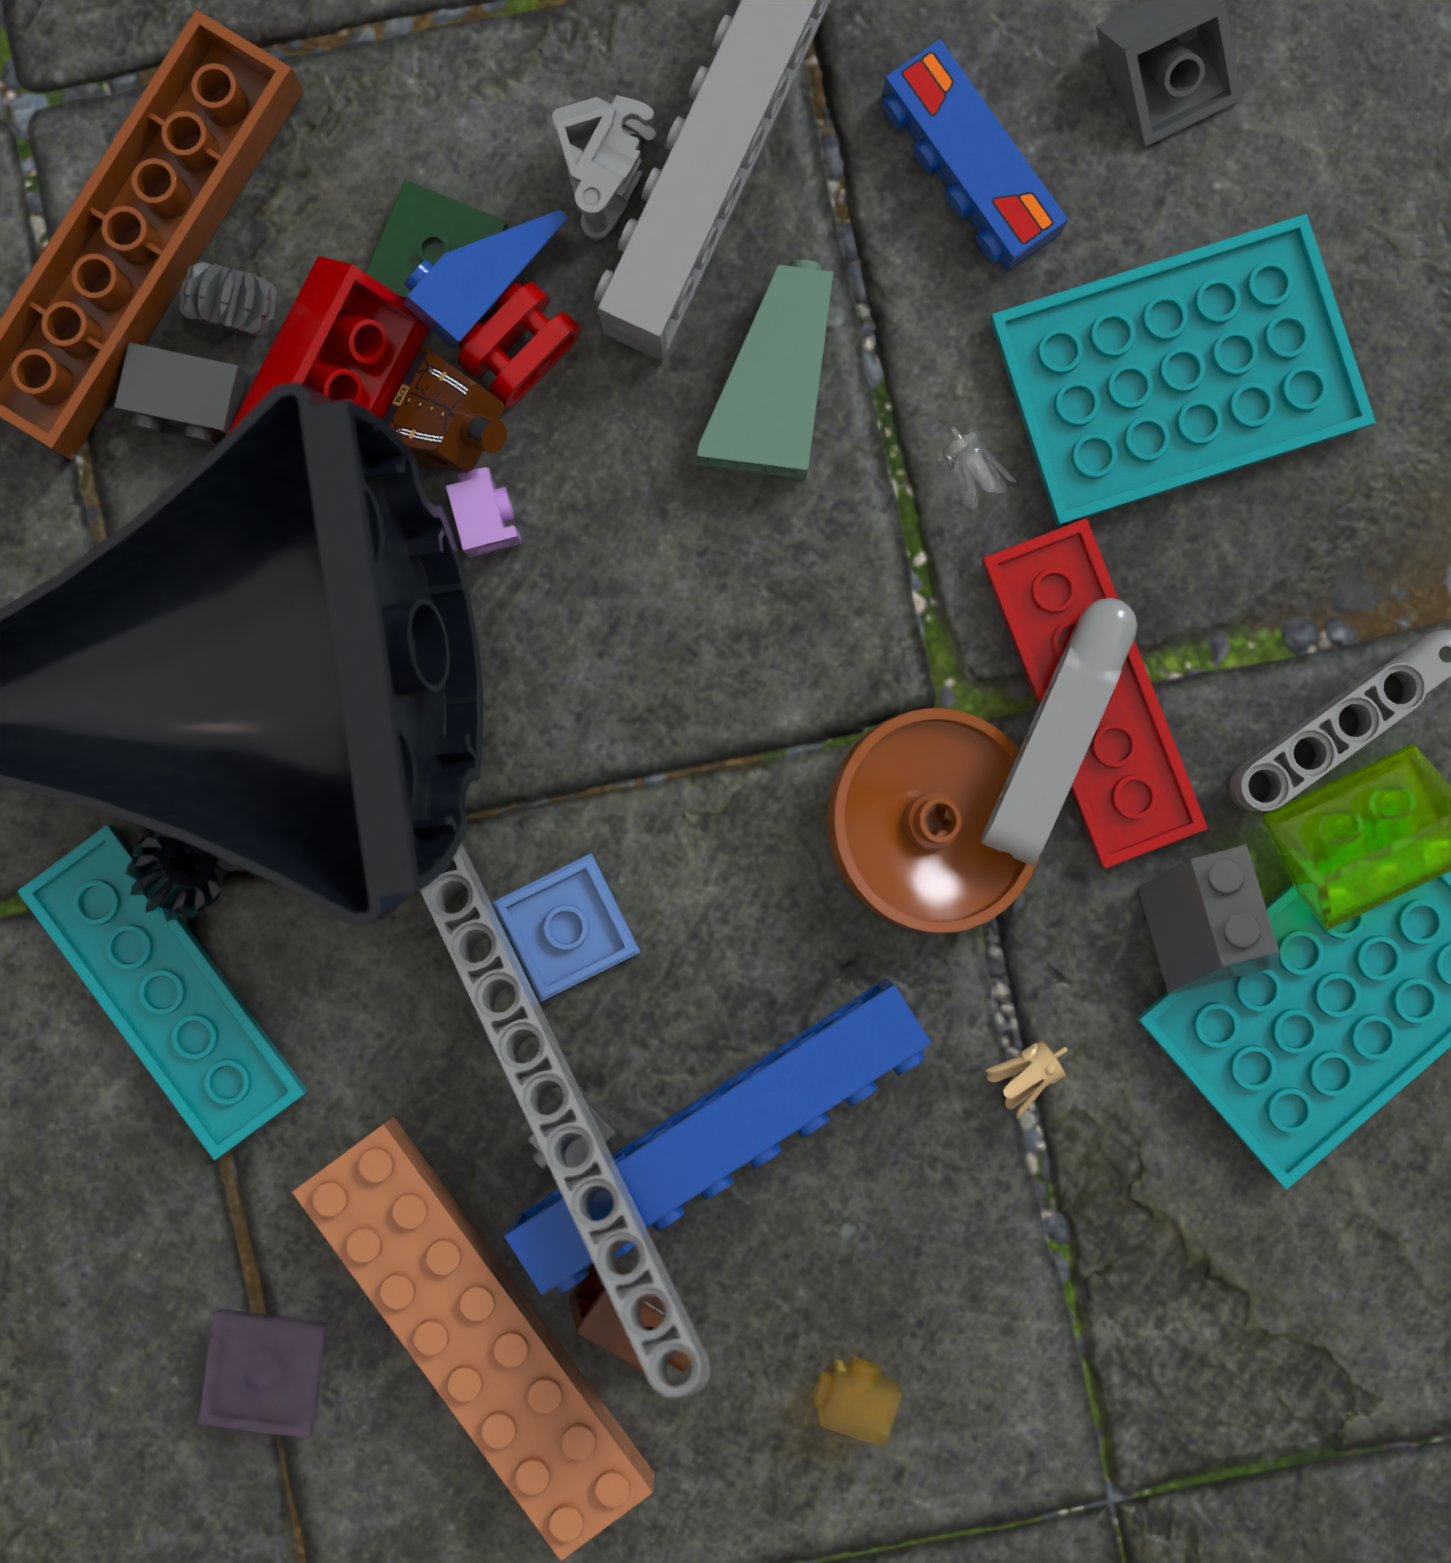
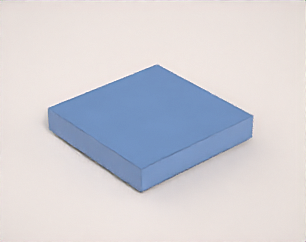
[492,853,641,1002]

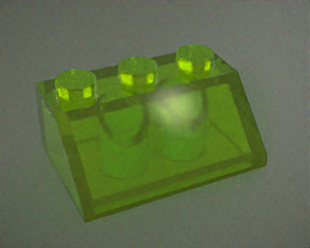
[1262,743,1451,931]

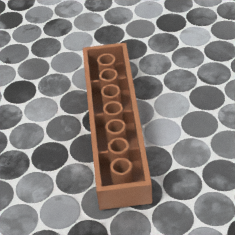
[292,1116,655,1561]

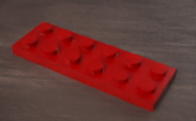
[981,518,1208,869]

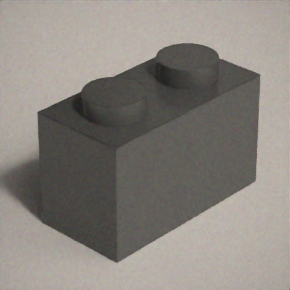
[114,342,250,445]

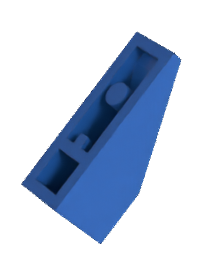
[403,209,568,350]

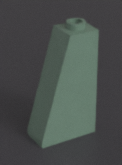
[697,260,833,479]

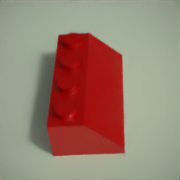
[226,256,429,436]

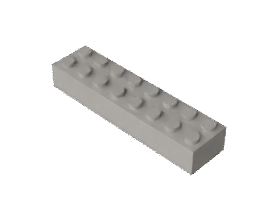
[594,0,832,362]

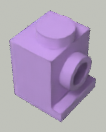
[446,467,522,558]

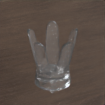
[942,426,1017,510]

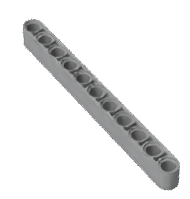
[421,844,711,1398]

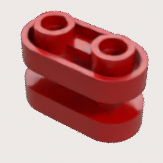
[457,282,582,408]

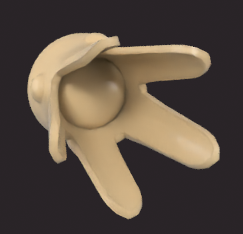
[985,1040,1067,1119]

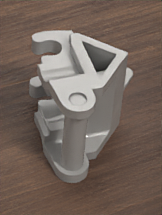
[552,94,656,241]

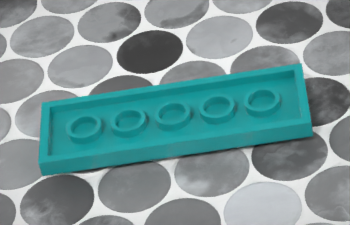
[17,825,309,1161]

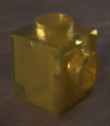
[812,1357,902,1448]

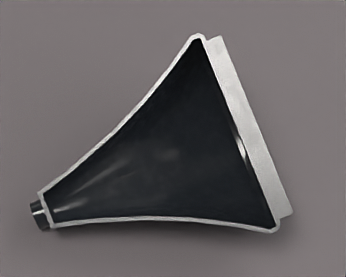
[0,382,484,926]

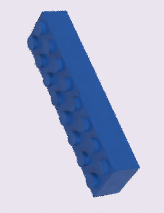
[504,978,932,1295]

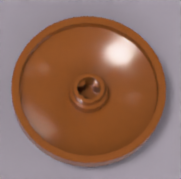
[827,708,1039,933]

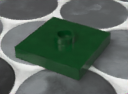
[366,180,508,299]

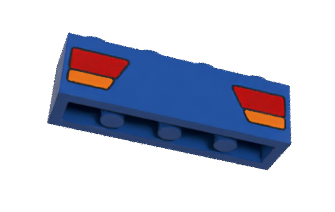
[881,39,1068,272]

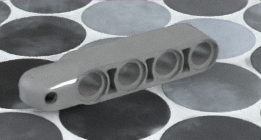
[980,598,1138,866]
[1229,629,1451,812]

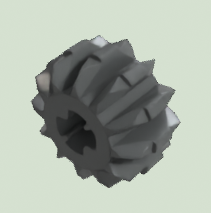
[179,262,278,338]

